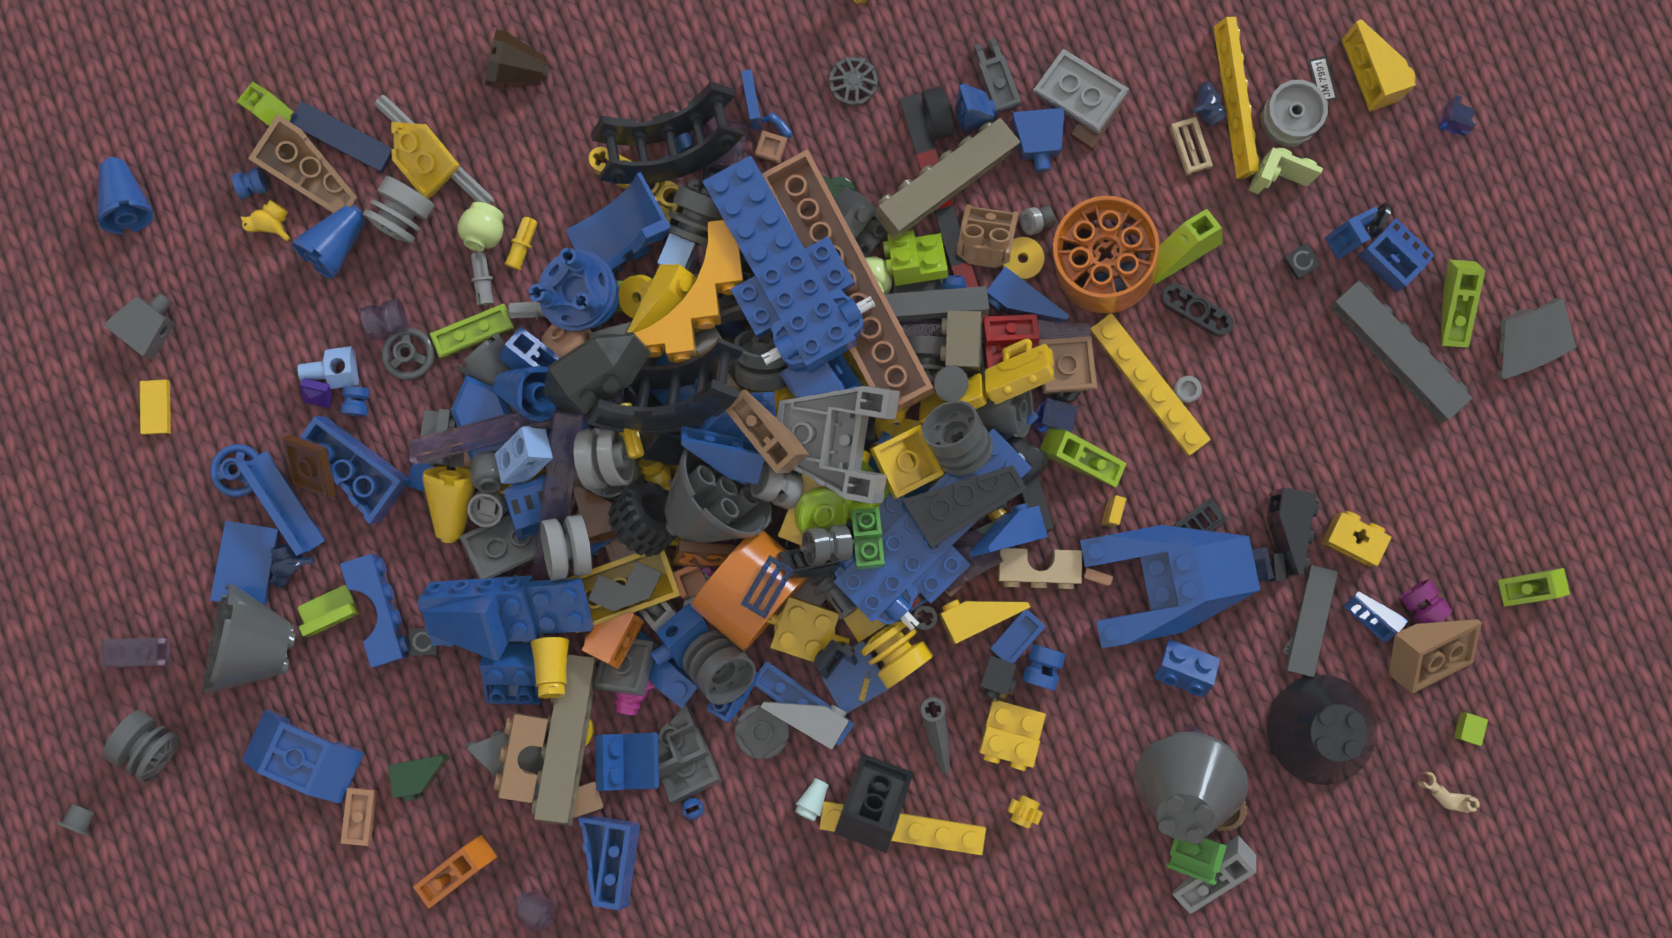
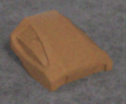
[956,204,1019,268]

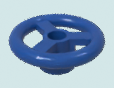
[210,444,259,497]

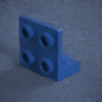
[595,733,659,791]

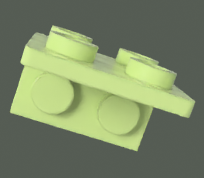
[1249,147,1323,194]

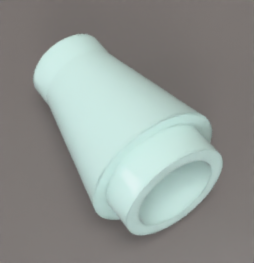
[795,778,829,822]

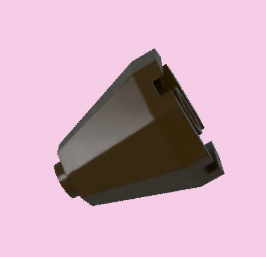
[485,29,550,88]

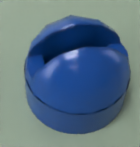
[682,797,704,820]

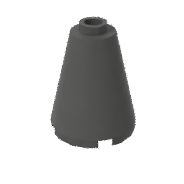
[456,332,513,405]
[975,390,1033,438]

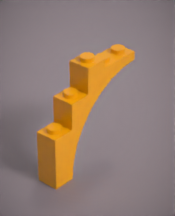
[635,220,744,364]

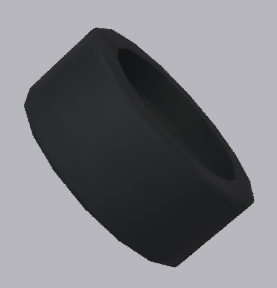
[921,86,954,140]

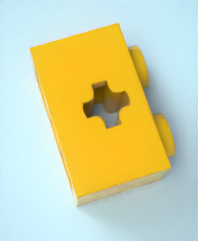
[1321,511,1392,567]

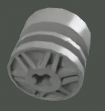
[362,175,435,244]

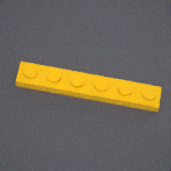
[1214,17,1259,179]
[1089,313,1211,456]
[820,801,986,855]

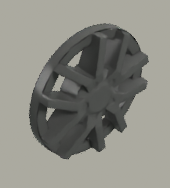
[829,57,878,106]

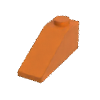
[413,835,497,909]

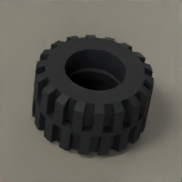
[608,480,678,557]

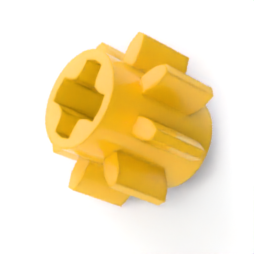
[1007,795,1043,829]

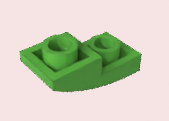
[851,507,885,570]

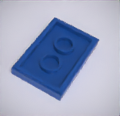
[210,521,281,606]

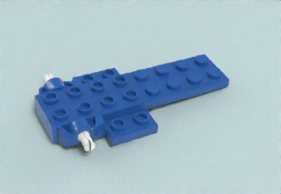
[702,155,875,372]
[834,428,1032,631]

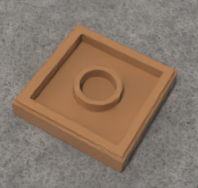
[1038,336,1097,394]

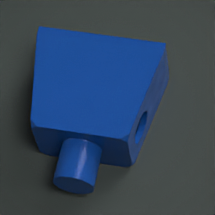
[1011,108,1064,173]
[650,603,709,669]

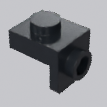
[812,639,858,680]

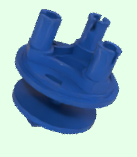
[529,248,619,331]

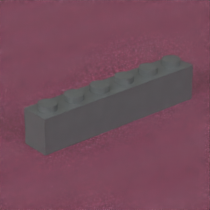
[1329,280,1472,423]

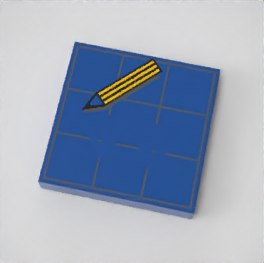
[821,641,890,714]

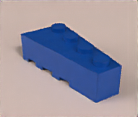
[299,416,411,524]

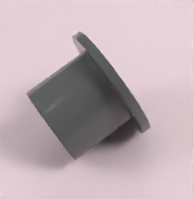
[932,366,968,401]
[55,804,95,837]

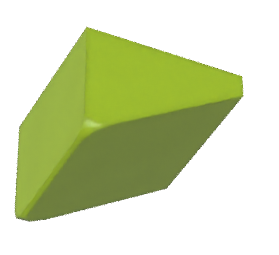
[1454,712,1488,746]

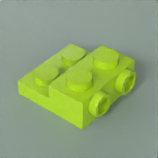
[883,230,948,286]

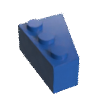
[578,815,640,910]

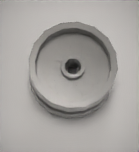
[1261,80,1328,147]
[574,428,635,490]
[540,514,592,581]

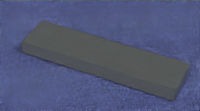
[884,286,989,321]
[1285,565,1338,677]

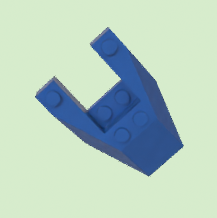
[1080,525,1260,648]

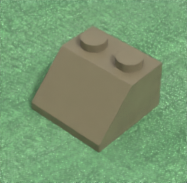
[941,311,982,374]

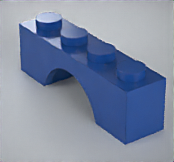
[340,554,410,668]

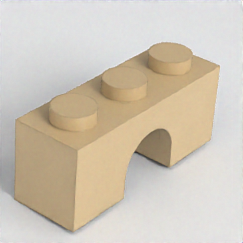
[997,548,1082,589]

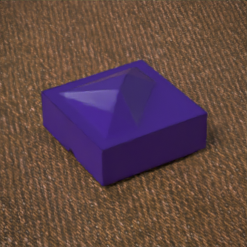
[300,378,332,408]

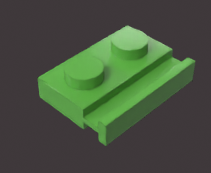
[1166,838,1227,885]

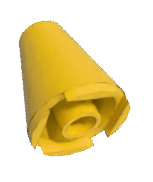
[422,466,475,543]

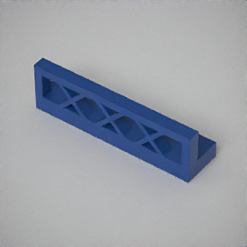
[237,451,327,556]

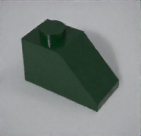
[388,754,449,802]

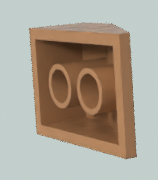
[1388,619,1482,694]

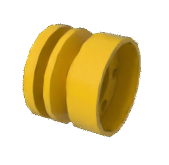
[860,621,934,689]

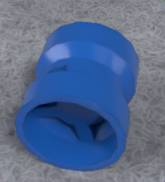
[232,167,268,200]
[340,386,370,417]

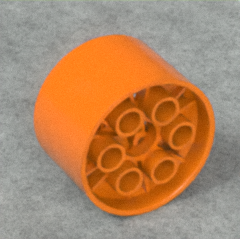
[1053,196,1159,313]
[691,530,807,652]

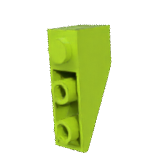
[1145,209,1223,285]

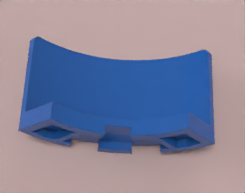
[566,172,671,275]

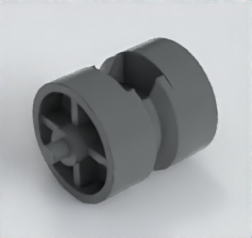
[800,524,854,566]

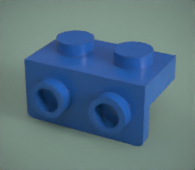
[1154,639,1220,697]

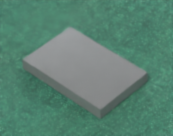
[1033,49,1129,134]

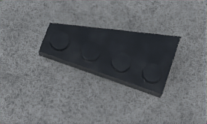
[902,465,1027,548]

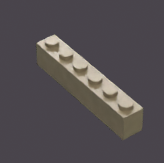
[874,118,1020,240]
[532,654,599,826]

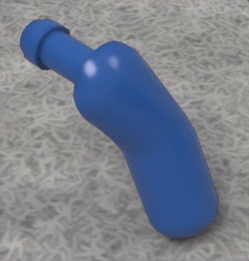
[760,112,793,139]

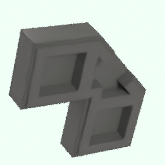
[588,561,662,611]

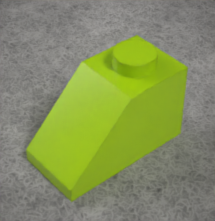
[236,82,293,126]
[1498,568,1570,607]

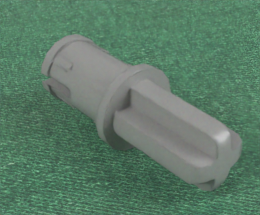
[471,252,494,306]
[508,301,545,320]

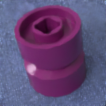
[1400,579,1453,624]

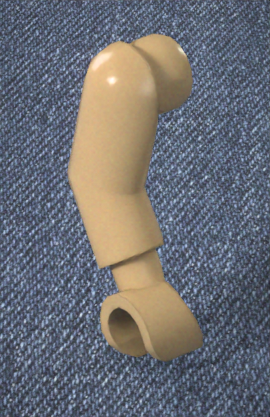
[1418,772,1480,813]

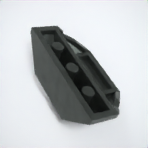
[543,332,650,414]

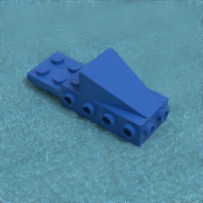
[418,576,594,660]

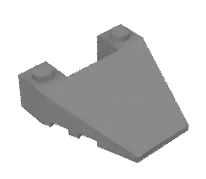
[777,386,900,504]

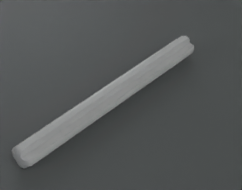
[375,95,494,205]

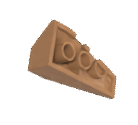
[248,114,357,213]

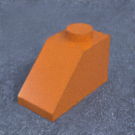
[582,612,644,670]

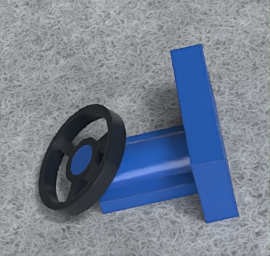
[1324,202,1392,260]

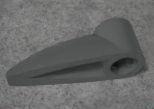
[920,696,950,774]

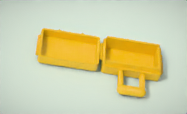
[919,339,1054,425]

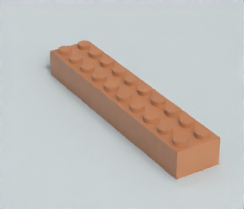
[762,149,935,414]

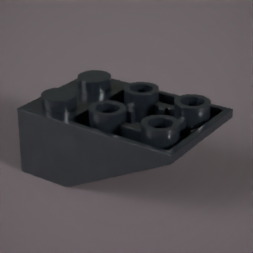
[1266,487,1319,577]

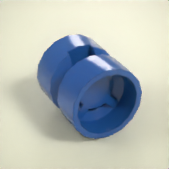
[1021,644,1066,691]

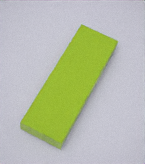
[430,303,515,359]

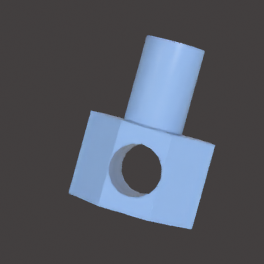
[298,346,359,389]

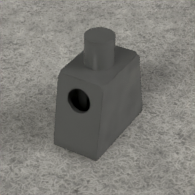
[104,292,174,360]

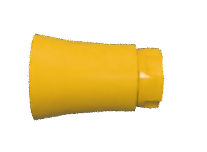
[530,637,569,699]

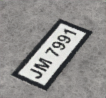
[1308,56,1338,102]

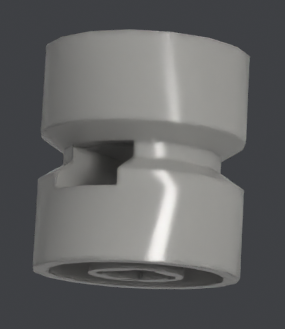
[751,463,803,510]
[468,490,507,527]

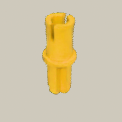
[505,217,537,270]
[619,403,644,459]

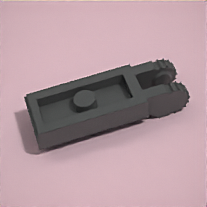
[973,38,1021,114]

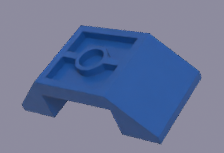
[242,709,365,804]

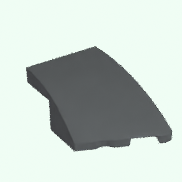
[1498,298,1576,379]
[658,704,722,804]
[466,730,544,804]

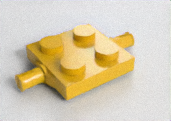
[767,595,850,662]

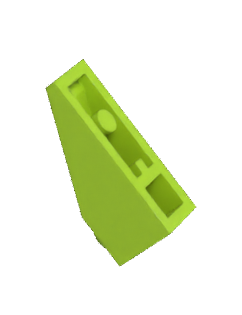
[1440,260,1485,348]
[1040,428,1127,488]

